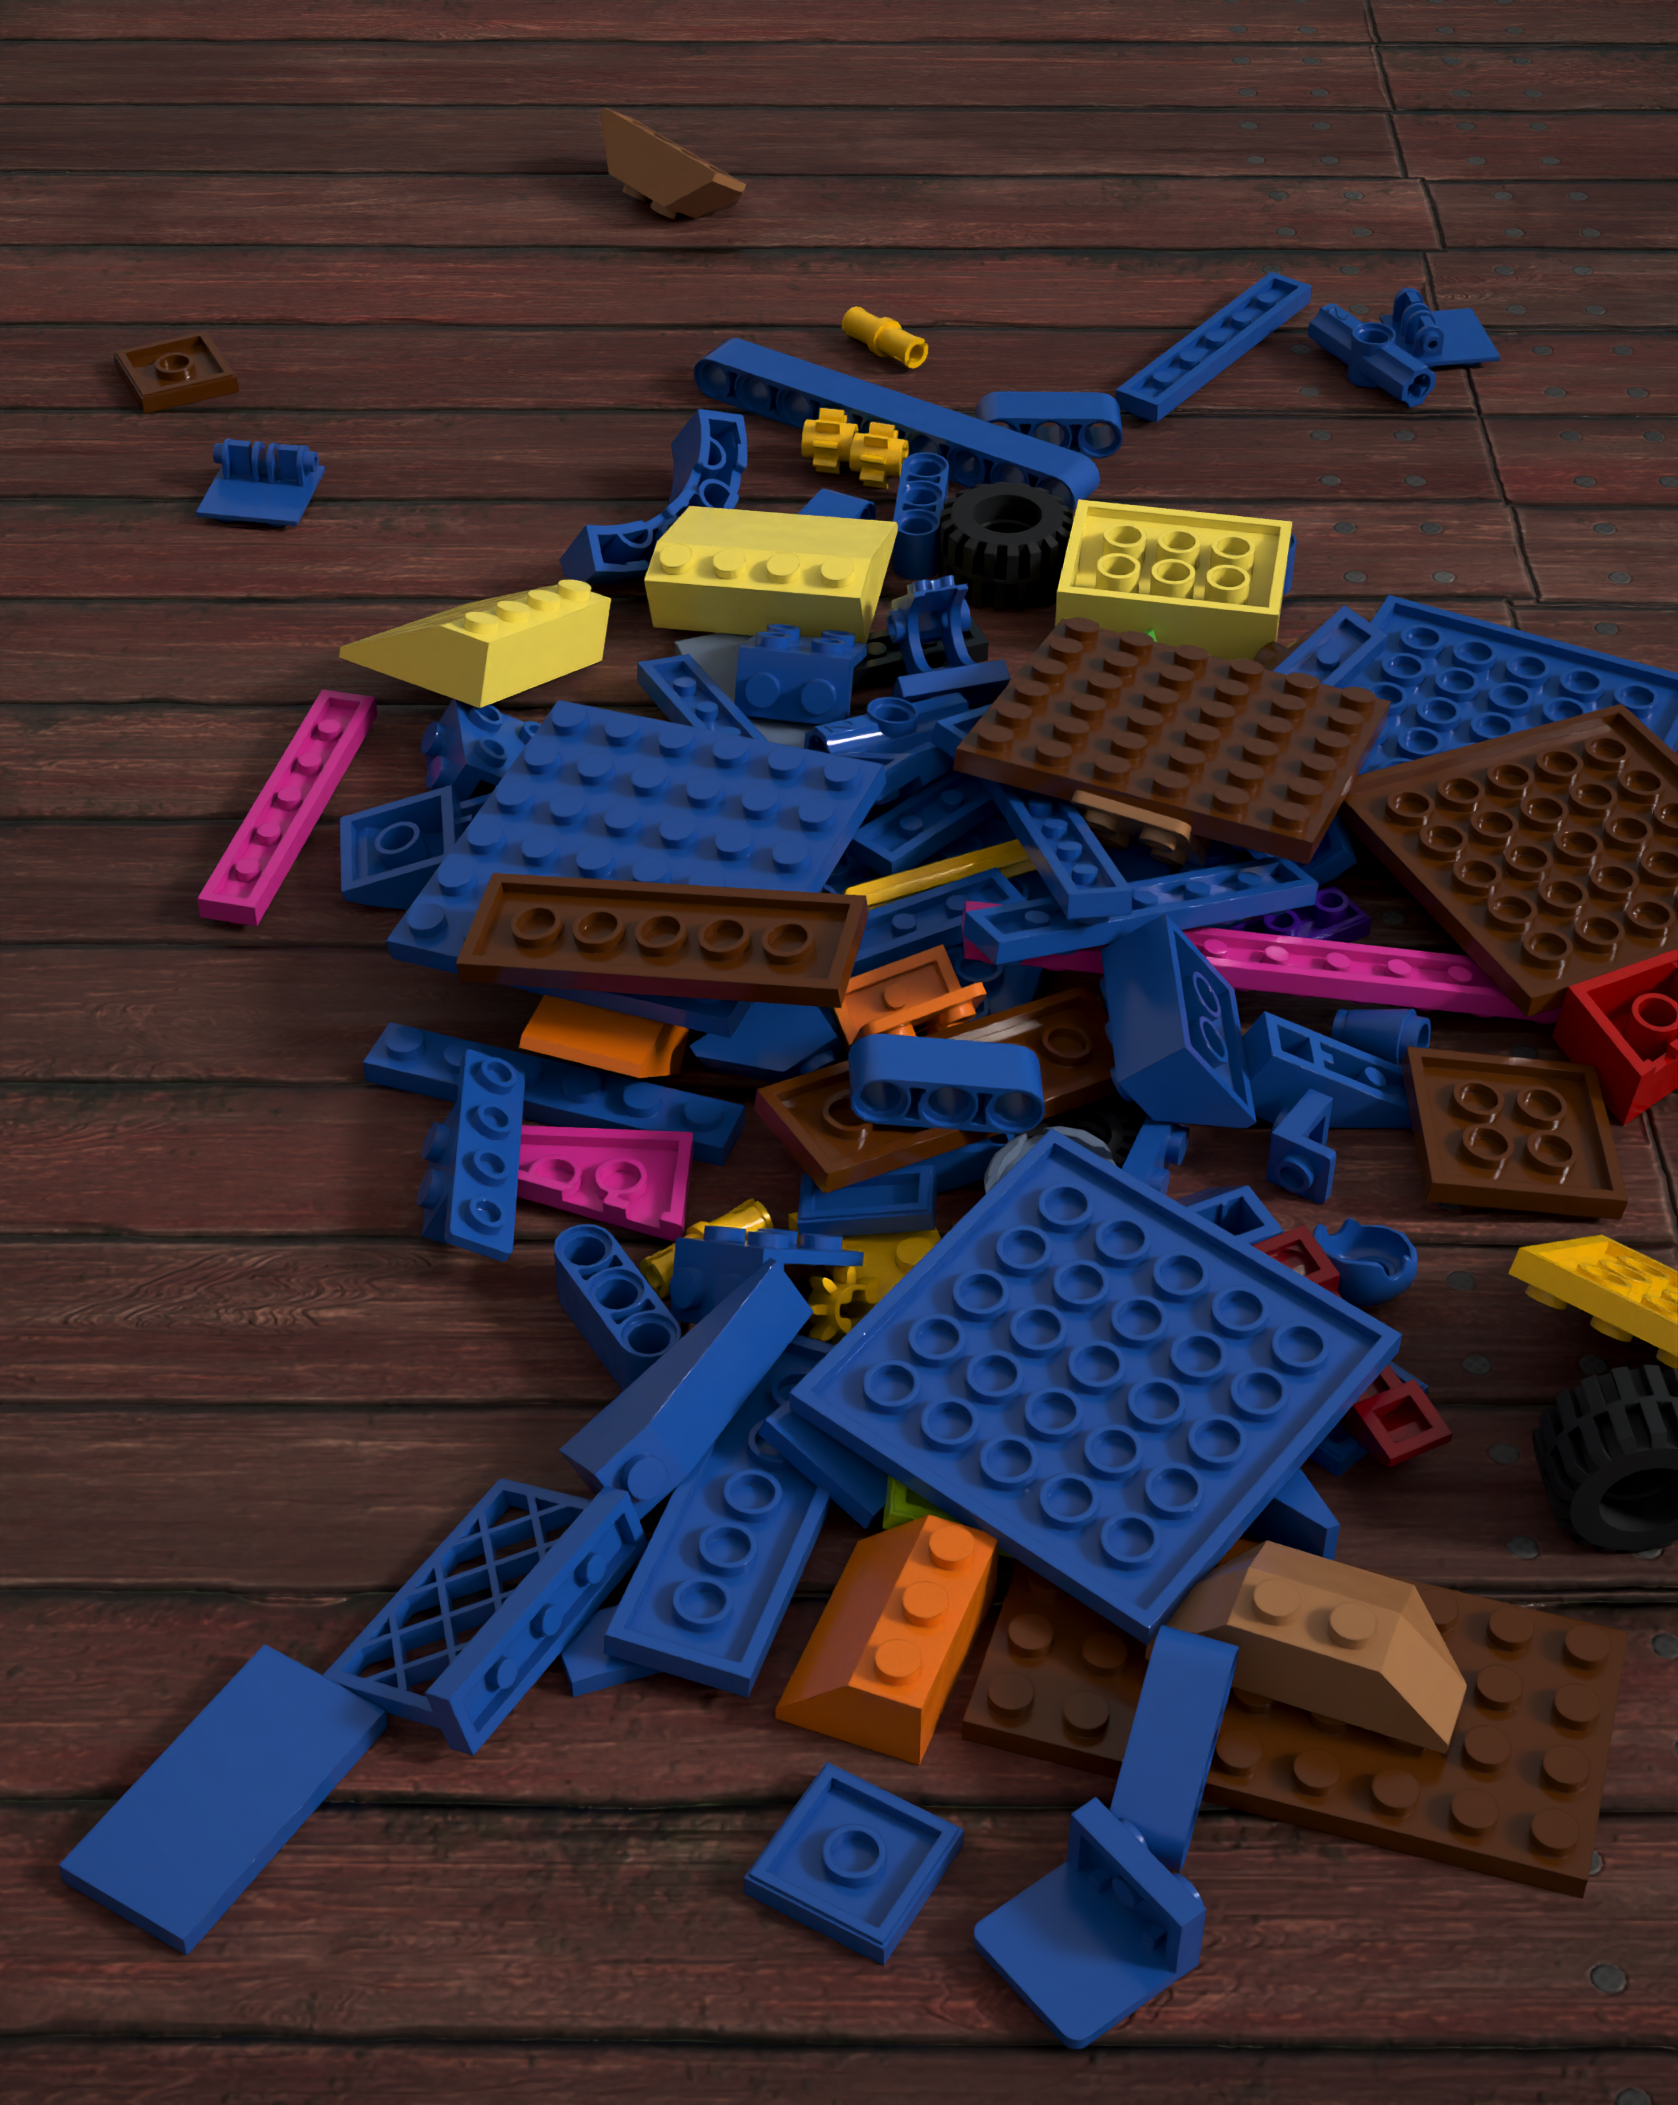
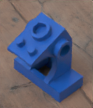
[886,575,1011,708]

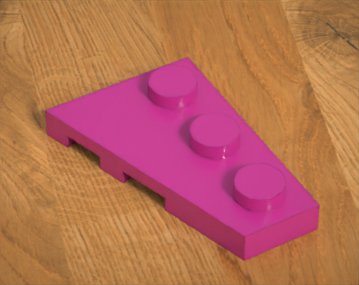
[517,1125,694,1242]

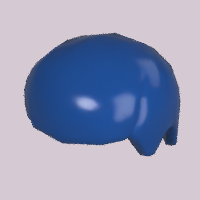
[1313,1218,1418,1307]

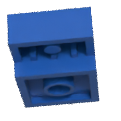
[340,785,491,910]

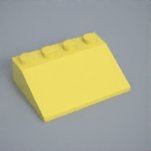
[1055,499,1292,661]
[644,506,898,643]
[339,580,611,708]

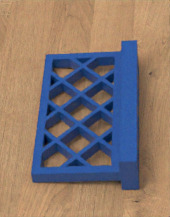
[322,1478,648,1756]

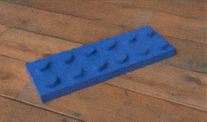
[604,1334,836,1698]

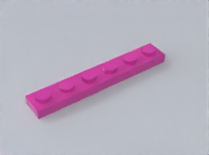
[197,689,378,926]

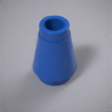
[1331,1009,1431,1067]

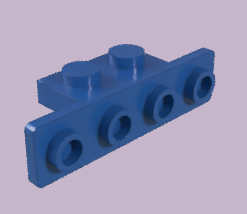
[417,1049,526,1262]

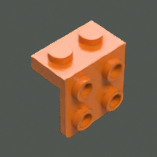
[829,944,987,1054]

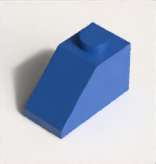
[690,1002,846,1083]

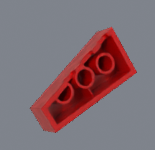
[1552,949,1678,1126]

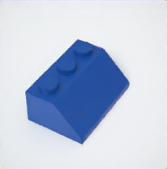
[1100,913,1257,1129]

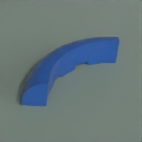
[559,409,747,585]

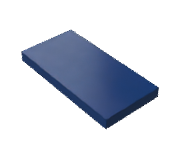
[58,1644,388,1956]

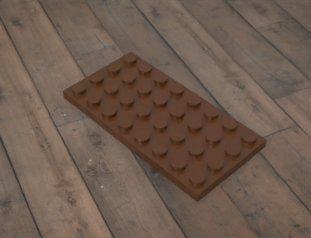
[962,1539,1629,1899]

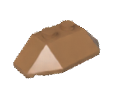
[600,107,746,219]
[1145,1540,1467,1754]

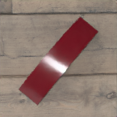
[1251,1224,1453,1467]

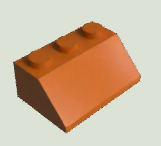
[775,1515,999,1765]

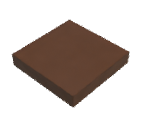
[113,331,239,414]

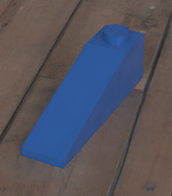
[559,1258,813,1521]

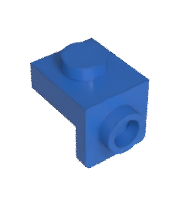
[1266,1088,1337,1204]

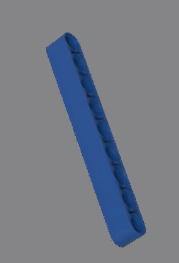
[693,338,1100,512]

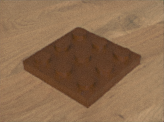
[1401,1046,1628,1220]

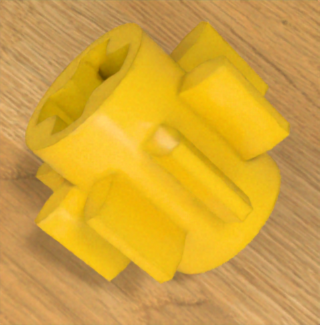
[801,408,858,474]
[849,422,909,489]
[807,1265,881,1345]

